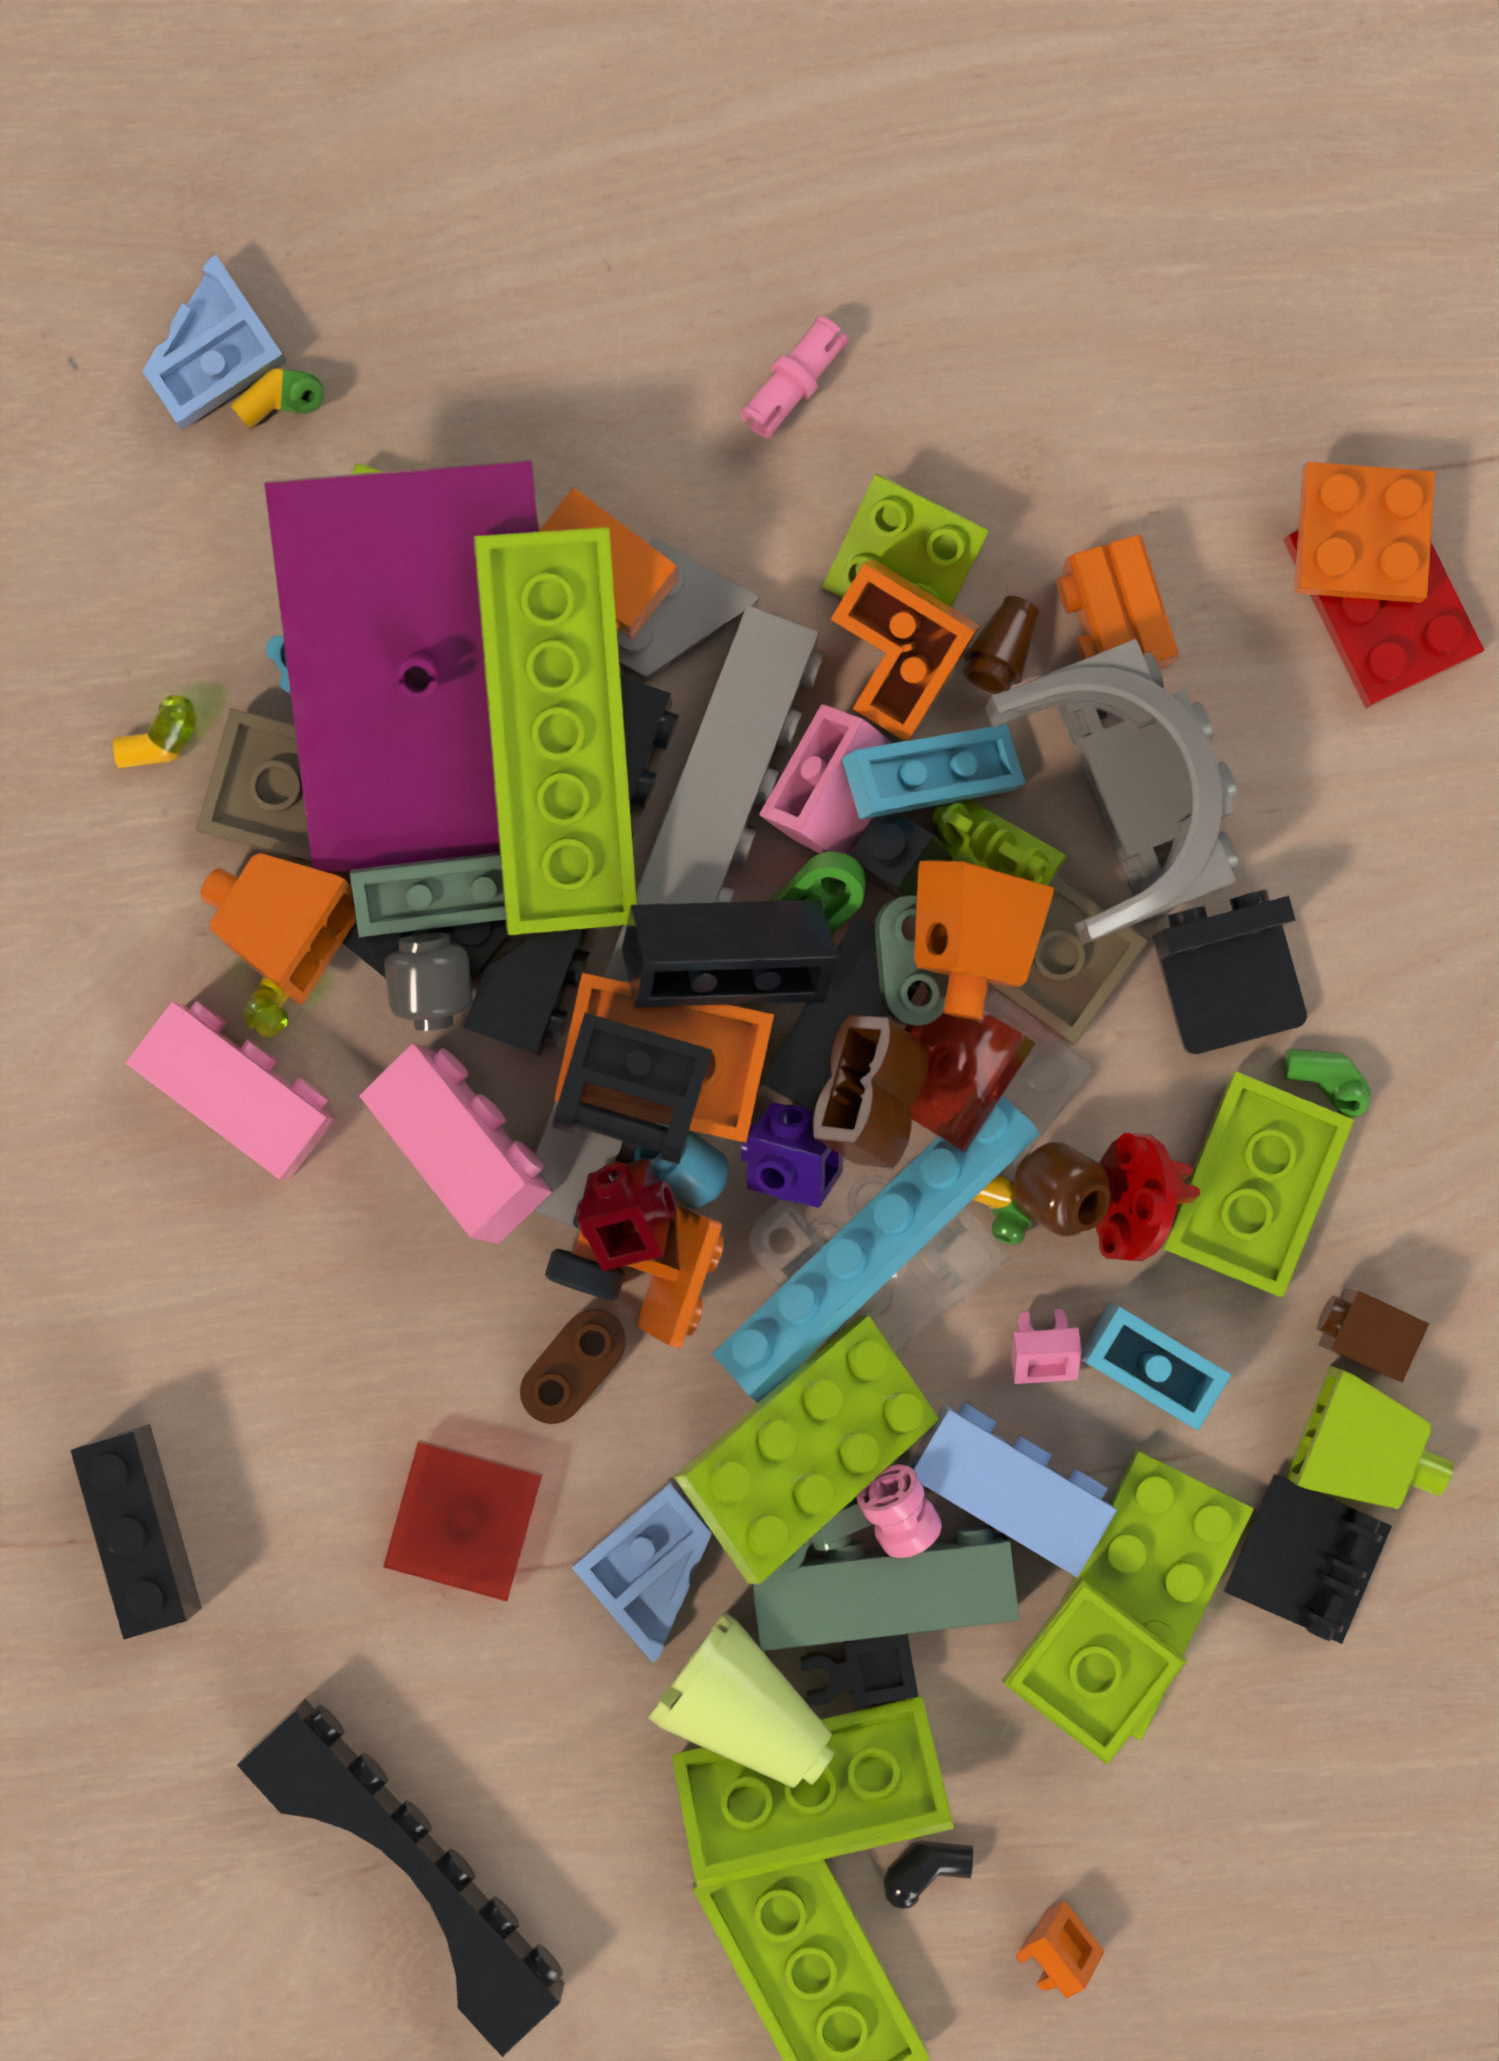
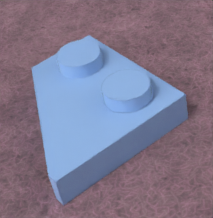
[142,254,287,430]
[572,1481,712,1663]

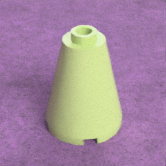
[648,1612,835,1788]

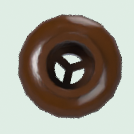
[1014,1142,1111,1237]

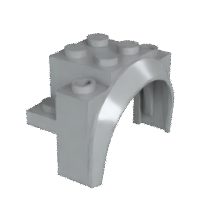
[985,639,1239,945]

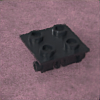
[1223,1473,1392,1644]

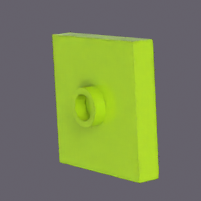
[1002,1576,1187,1765]

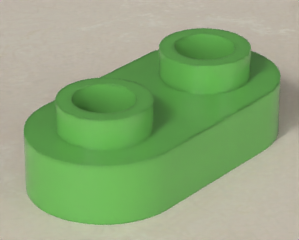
[769,852,867,935]

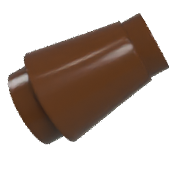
[963,596,1039,694]

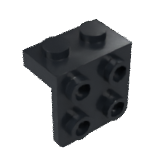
[1152,889,1307,1055]

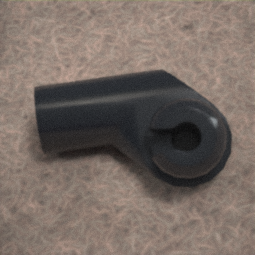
[883,1841,973,1909]

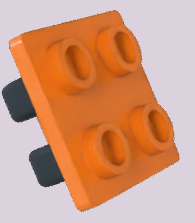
[545,1199,724,1349]

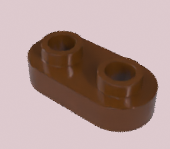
[520,1309,626,1424]

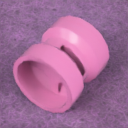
[857,1464,942,1558]

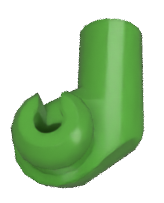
[1283,1048,1371,1118]

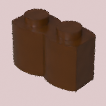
[813,1015,928,1169]

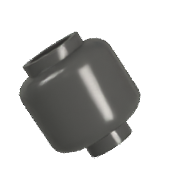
[384,932,473,1031]

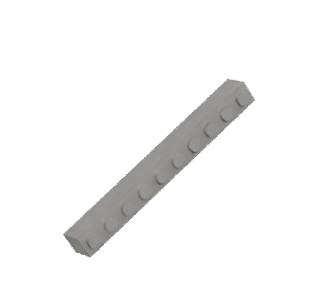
[533,605,825,1228]

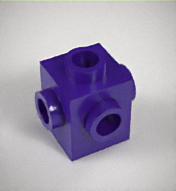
[740,1102,843,1208]

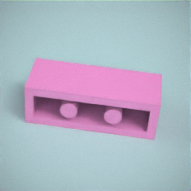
[126,1000,336,1180]
[359,1043,553,1244]

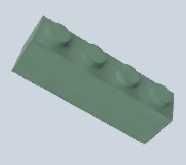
[753,1525,1020,1651]

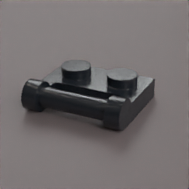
[552,1013,713,1164]

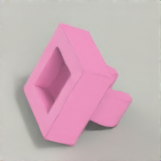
[1011,1309,1082,1384]

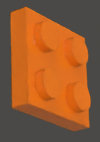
[1294,462,1435,603]

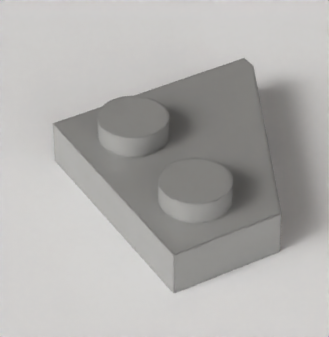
[617,537,759,681]

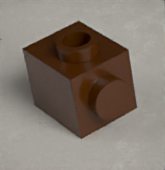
[1317,1287,1429,1383]

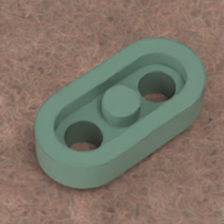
[874,896,948,1026]

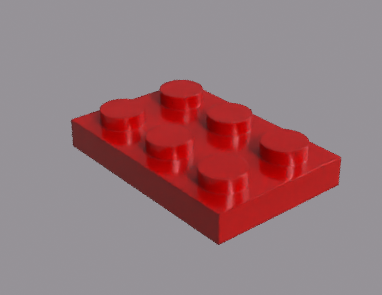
[1283,530,1485,708]

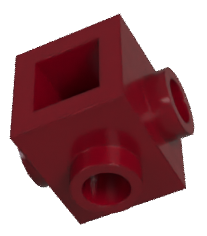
[576,1158,676,1271]

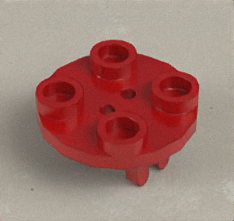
[1095,1132,1201,1262]

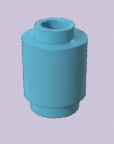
[634,1123,728,1208]

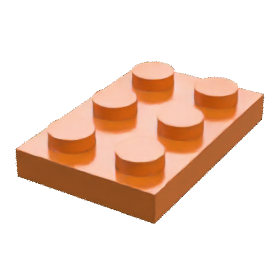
[554,973,774,1143]

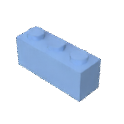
[908,1402,1117,1578]

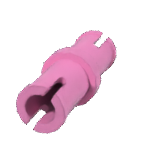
[739,316,849,439]

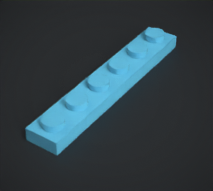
[712,1085,1040,1403]

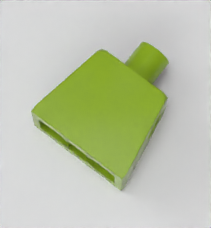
[1285,1365,1454,1509]

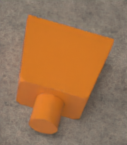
[201,853,356,1005]
[914,861,1054,1020]

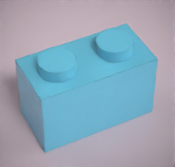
[1081,1302,1232,1431]

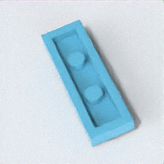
[841,724,1026,820]

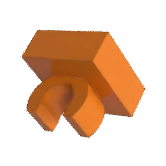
[1016,1900,1104,1999]

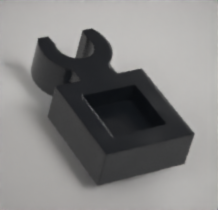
[801,1634,918,1707]

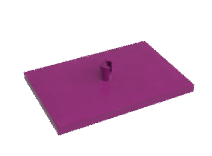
[264,460,539,873]

